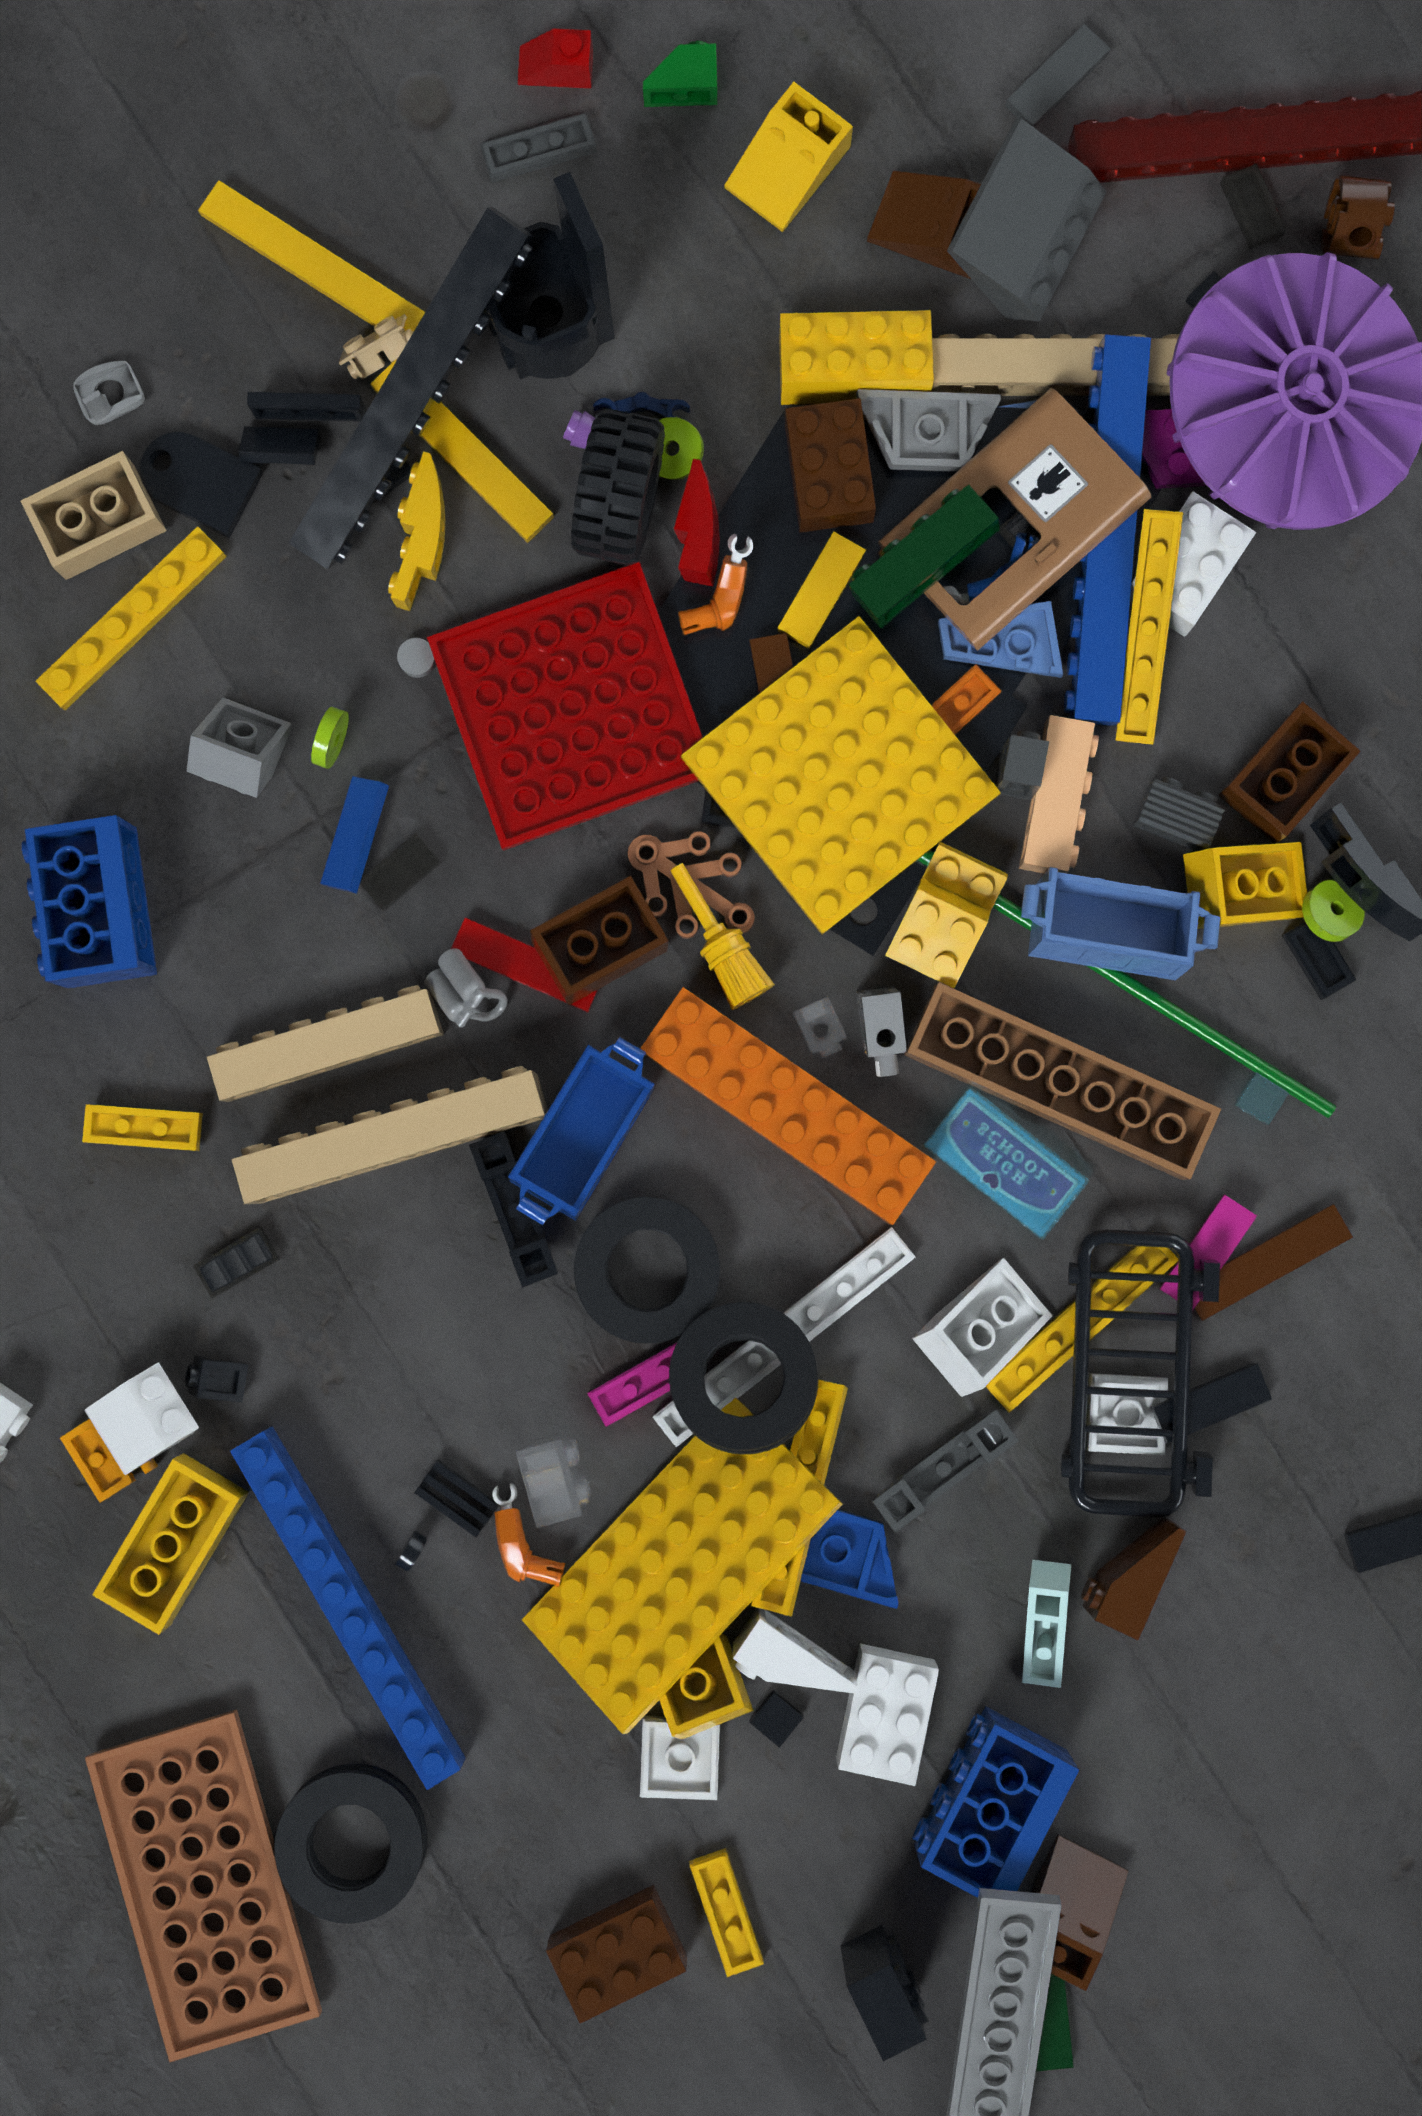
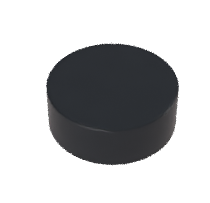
[395,1531,427,1572]

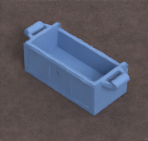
[1021,867,1220,980]

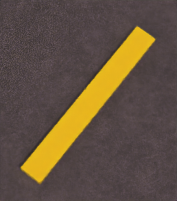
[198,180,425,332]

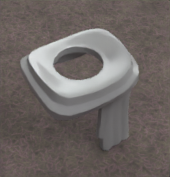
[74,361,145,425]

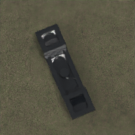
[469,1131,559,1288]

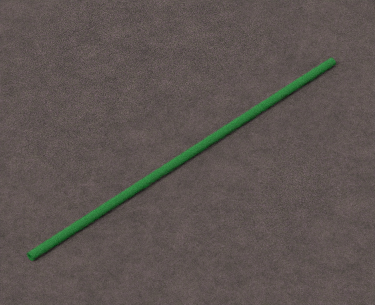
[918,850,1336,1118]

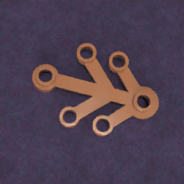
[628,832,755,939]

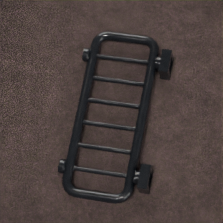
[1061,1229,1220,1518]

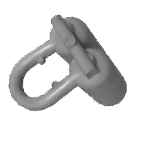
[425,948,508,1028]

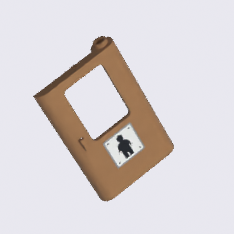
[877,388,1151,651]

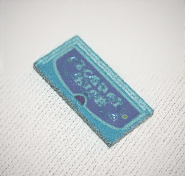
[922,1086,1090,1240]

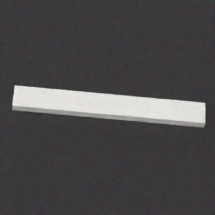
[653,1227,915,1447]

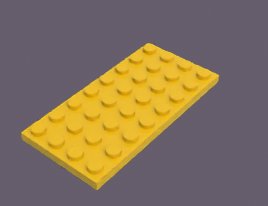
[522,1397,843,1734]

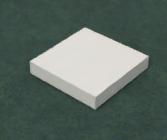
[1086,1373,1168,1455]
[640,1716,720,1800]

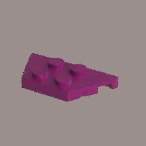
[1141,409,1207,489]

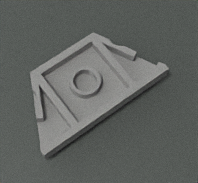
[856,389,1001,472]

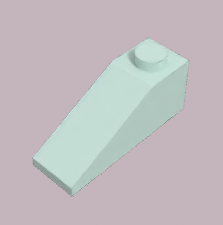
[1022,1560,1071,1688]

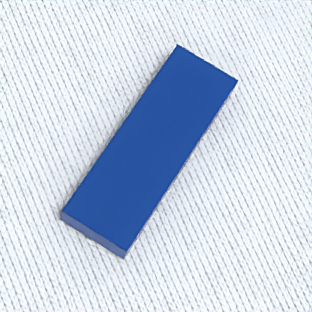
[320,776,389,894]

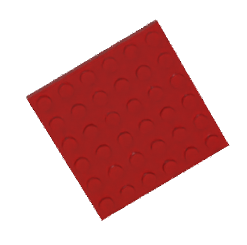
[427,562,703,851]

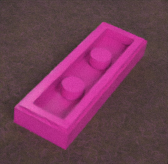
[1159,1194,1257,1311]
[587,1342,677,1427]

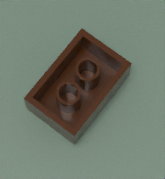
[785,398,876,532]
[1218,701,1361,844]
[530,876,669,1006]
[546,1885,687,2024]

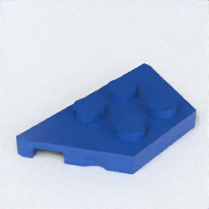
[801,1509,898,1609]

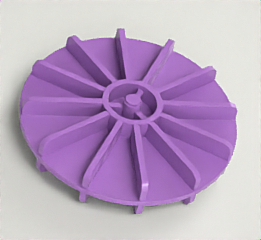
[1166,252,1422,530]

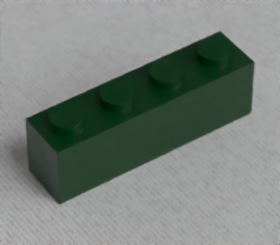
[849,484,1000,628]

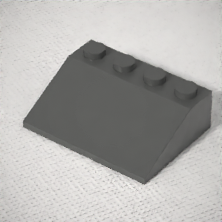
[947,118,1107,321]

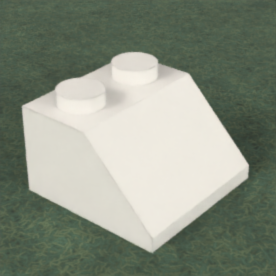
[84,1362,199,1475]

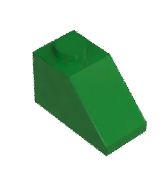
[643,41,717,107]

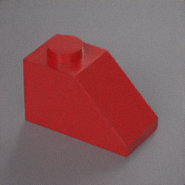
[518,28,593,89]

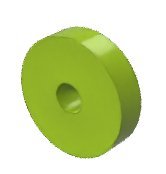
[659,417,704,480]
[311,706,349,769]
[1302,880,1365,942]

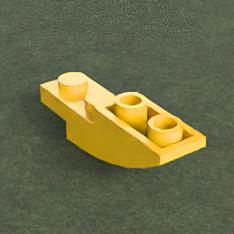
[388,451,445,611]

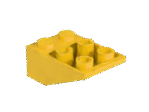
[724,82,853,232]

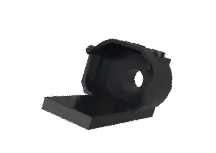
[487,172,615,380]

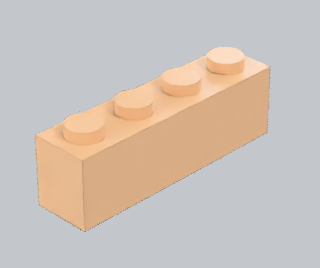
[1019,715,1099,874]

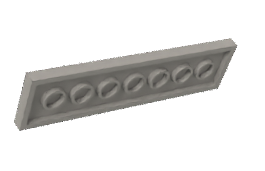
[946,1888,1061,2116]

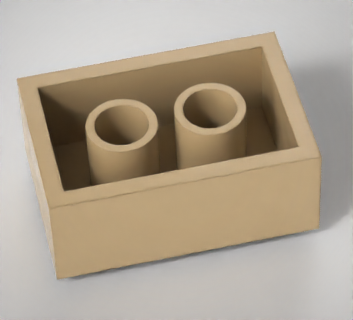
[21,451,167,580]

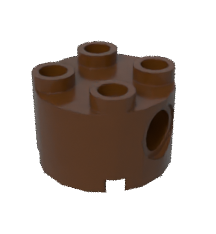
[1321,175,1395,260]

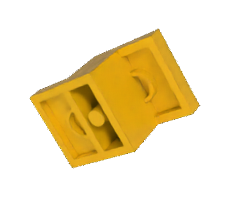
[885,842,1008,989]

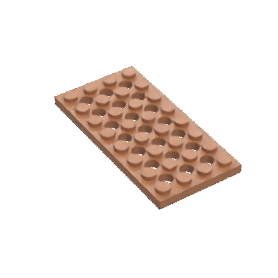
[85,1709,322,2062]

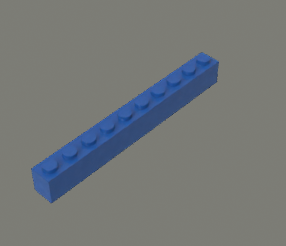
[1064,334,1151,726]
[230,1426,466,1790]

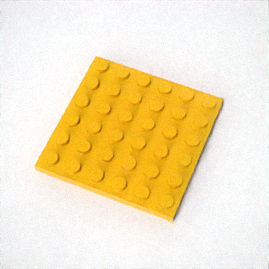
[681,616,1001,935]

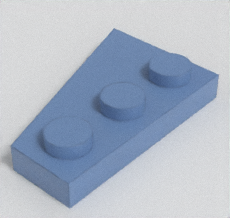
[938,601,1063,678]

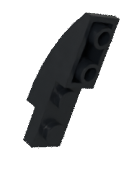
[1310,803,1422,941]

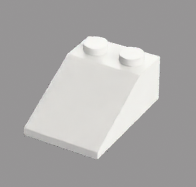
[912,1258,1053,1397]
[733,1607,858,1693]

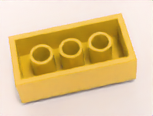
[779,310,934,405]
[92,1453,249,1635]

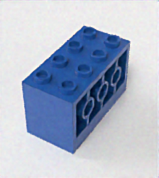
[22,815,157,988]
[912,1706,1079,1898]

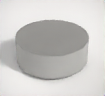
[397,638,436,678]

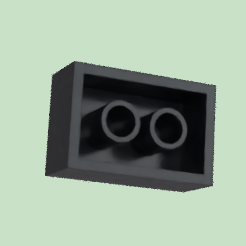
[840,1925,929,2061]

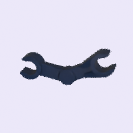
[593,392,690,419]

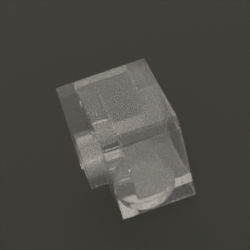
[792,996,847,1059]

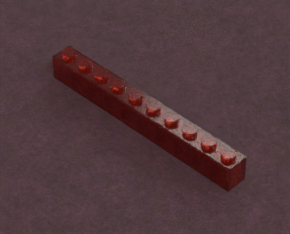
[1068,90,1422,183]

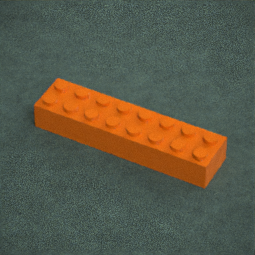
[640,987,936,1225]

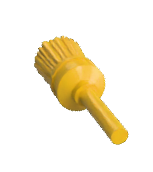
[670,863,775,1010]

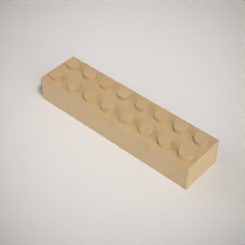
[231,1066,548,1204]

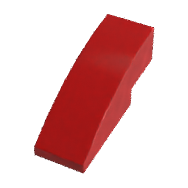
[674,459,720,587]

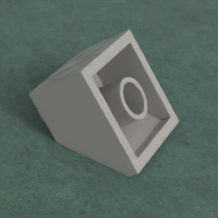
[187,698,292,798]

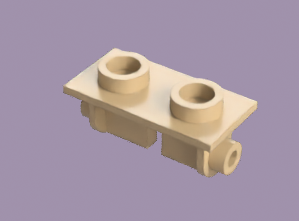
[339,314,413,379]

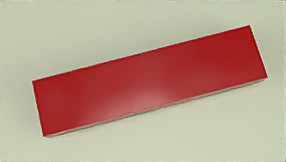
[451,918,599,1013]

